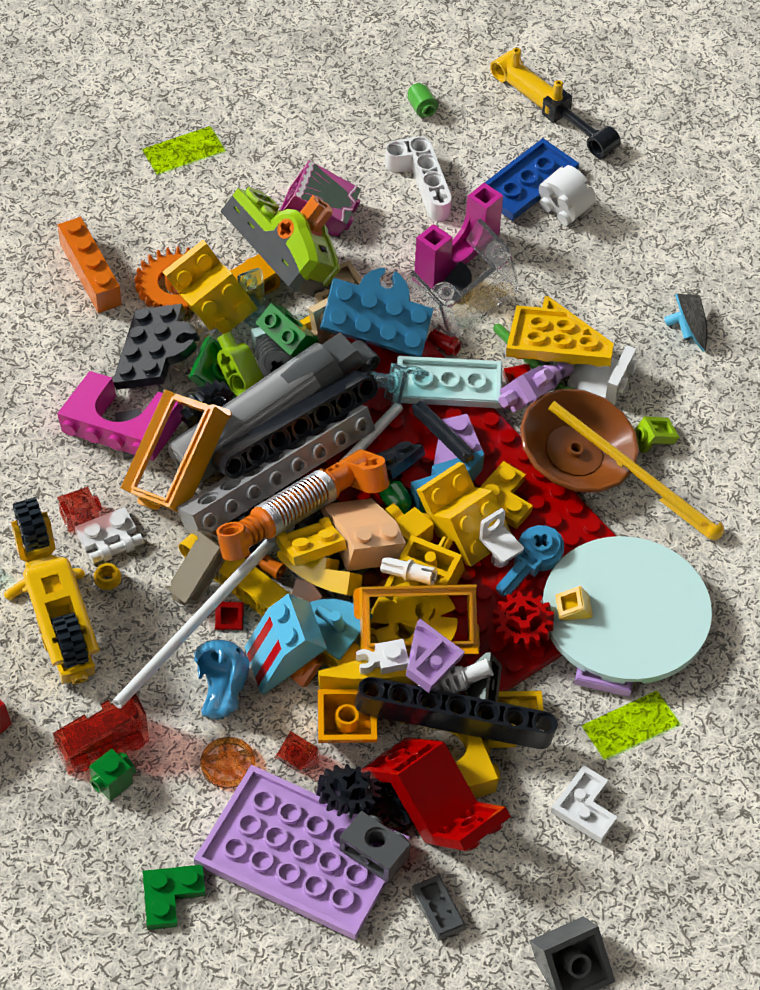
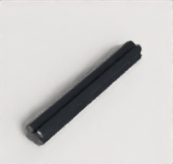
[412,401,475,464]

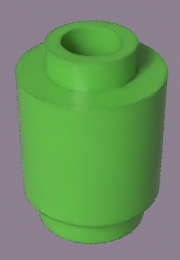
[407,83,439,118]

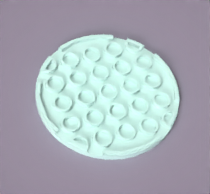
[543,536,712,684]

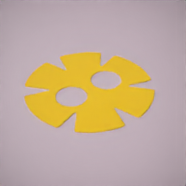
[372,581,457,643]

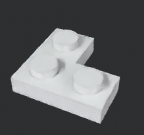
[551,765,618,844]

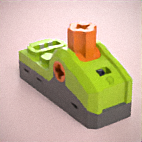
[220,186,340,297]

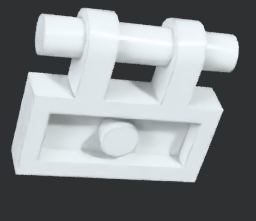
[75,507,144,564]

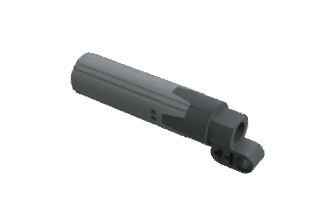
[168,333,380,484]

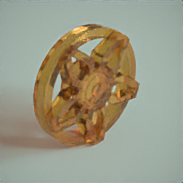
[200,737,255,788]

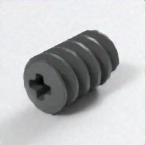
[255,335,292,377]

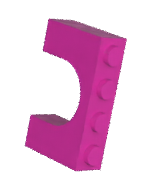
[414,183,503,291]
[57,371,183,461]

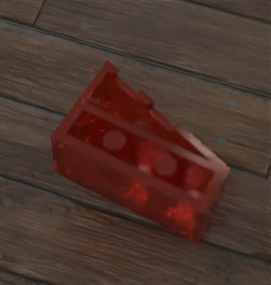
[53,693,149,775]

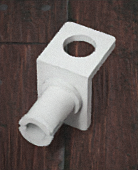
[479,508,524,568]

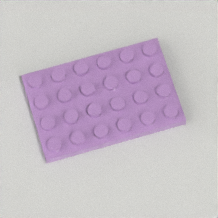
[194,765,410,940]

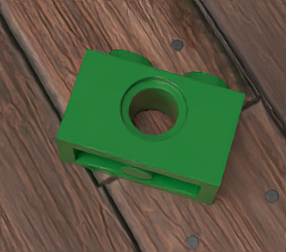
[255,303,320,357]

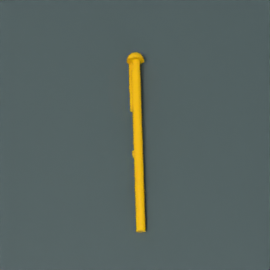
[548,401,725,540]

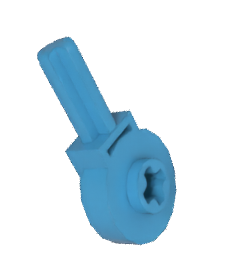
[496,525,564,597]

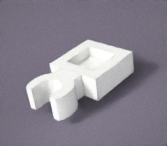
[356,639,409,674]

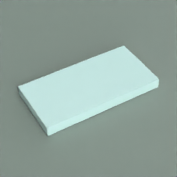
[395,356,503,408]

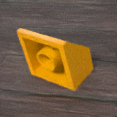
[318,689,377,743]

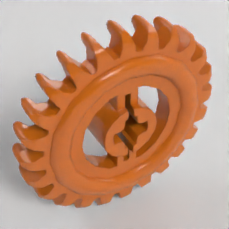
[134,246,192,314]

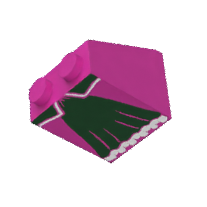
[280,160,361,236]

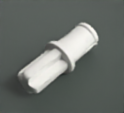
[380,557,438,585]

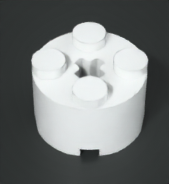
[539,165,596,226]

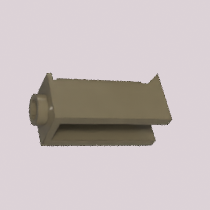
[165,530,225,605]

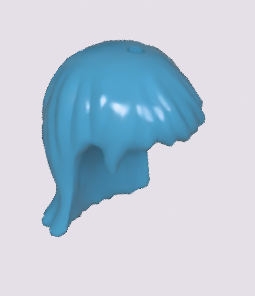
[194,639,250,720]

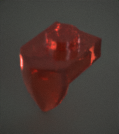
[274,731,320,774]

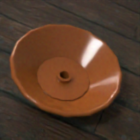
[520,389,639,493]

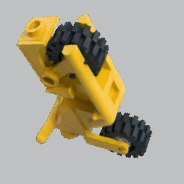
[4,497,100,685]

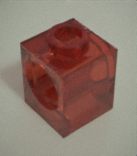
[57,487,102,532]

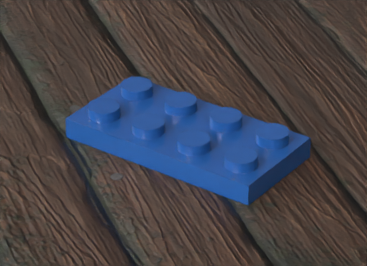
[484,138,579,221]

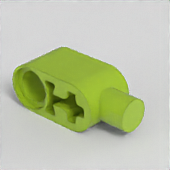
[217,332,264,396]

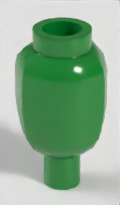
[379,479,412,514]

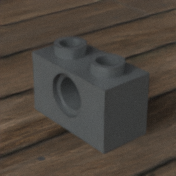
[340,811,410,883]

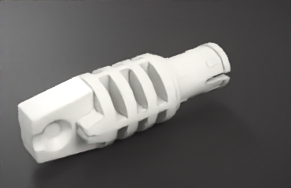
[418,658,494,694]

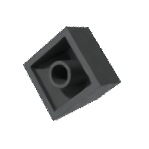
[529,916,615,990]

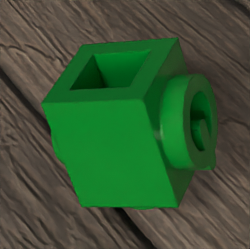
[89,749,136,801]

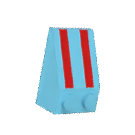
[245,593,327,694]

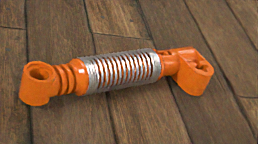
[216,449,389,561]

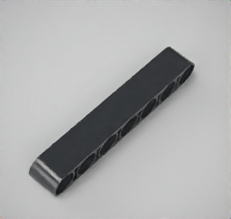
[211,371,379,479]
[355,677,558,749]

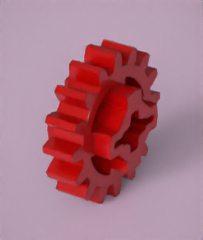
[493,591,554,650]

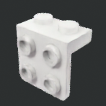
[567,345,638,405]

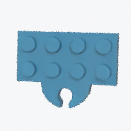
[320,268,434,357]

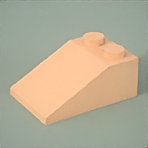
[320,498,406,571]

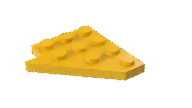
[506,296,614,367]

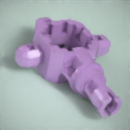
[498,362,574,413]

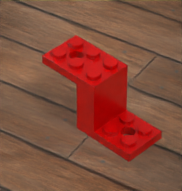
[361,737,511,851]

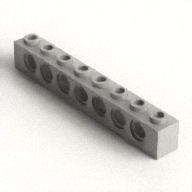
[176,405,376,536]

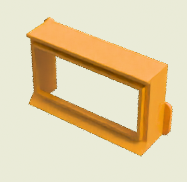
[120,389,232,513]
[353,585,480,655]

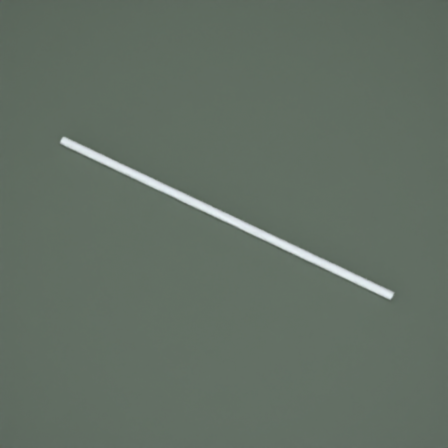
[112,402,403,709]

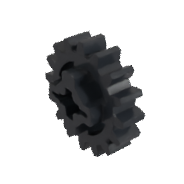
[180,380,235,429]
[316,764,382,819]

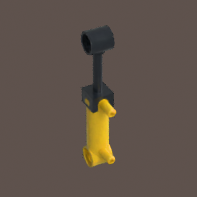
[490,48,621,159]

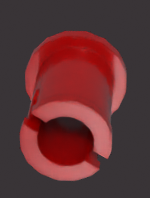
[427,329,462,356]

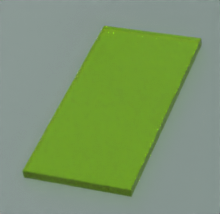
[142,126,225,174]
[582,690,680,759]

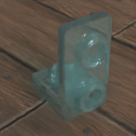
[237,268,268,328]

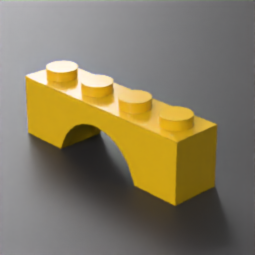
[426,691,500,798]

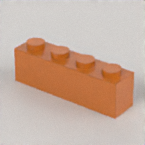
[57,216,122,313]

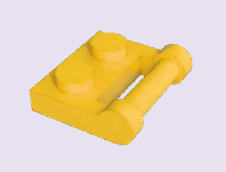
[275,517,347,567]

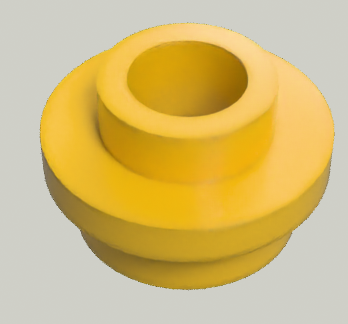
[93,563,122,590]

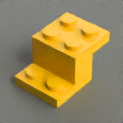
[163,240,258,341]
[416,462,511,566]

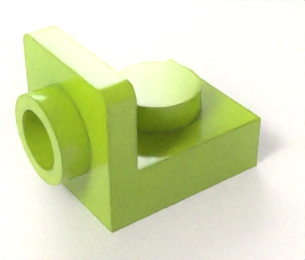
[635,416,680,453]

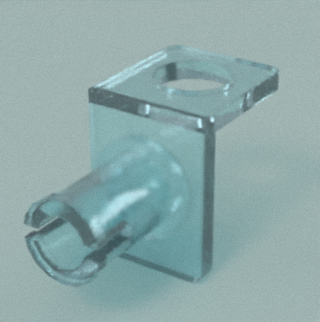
[369,363,429,404]

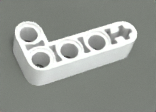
[385,136,451,221]

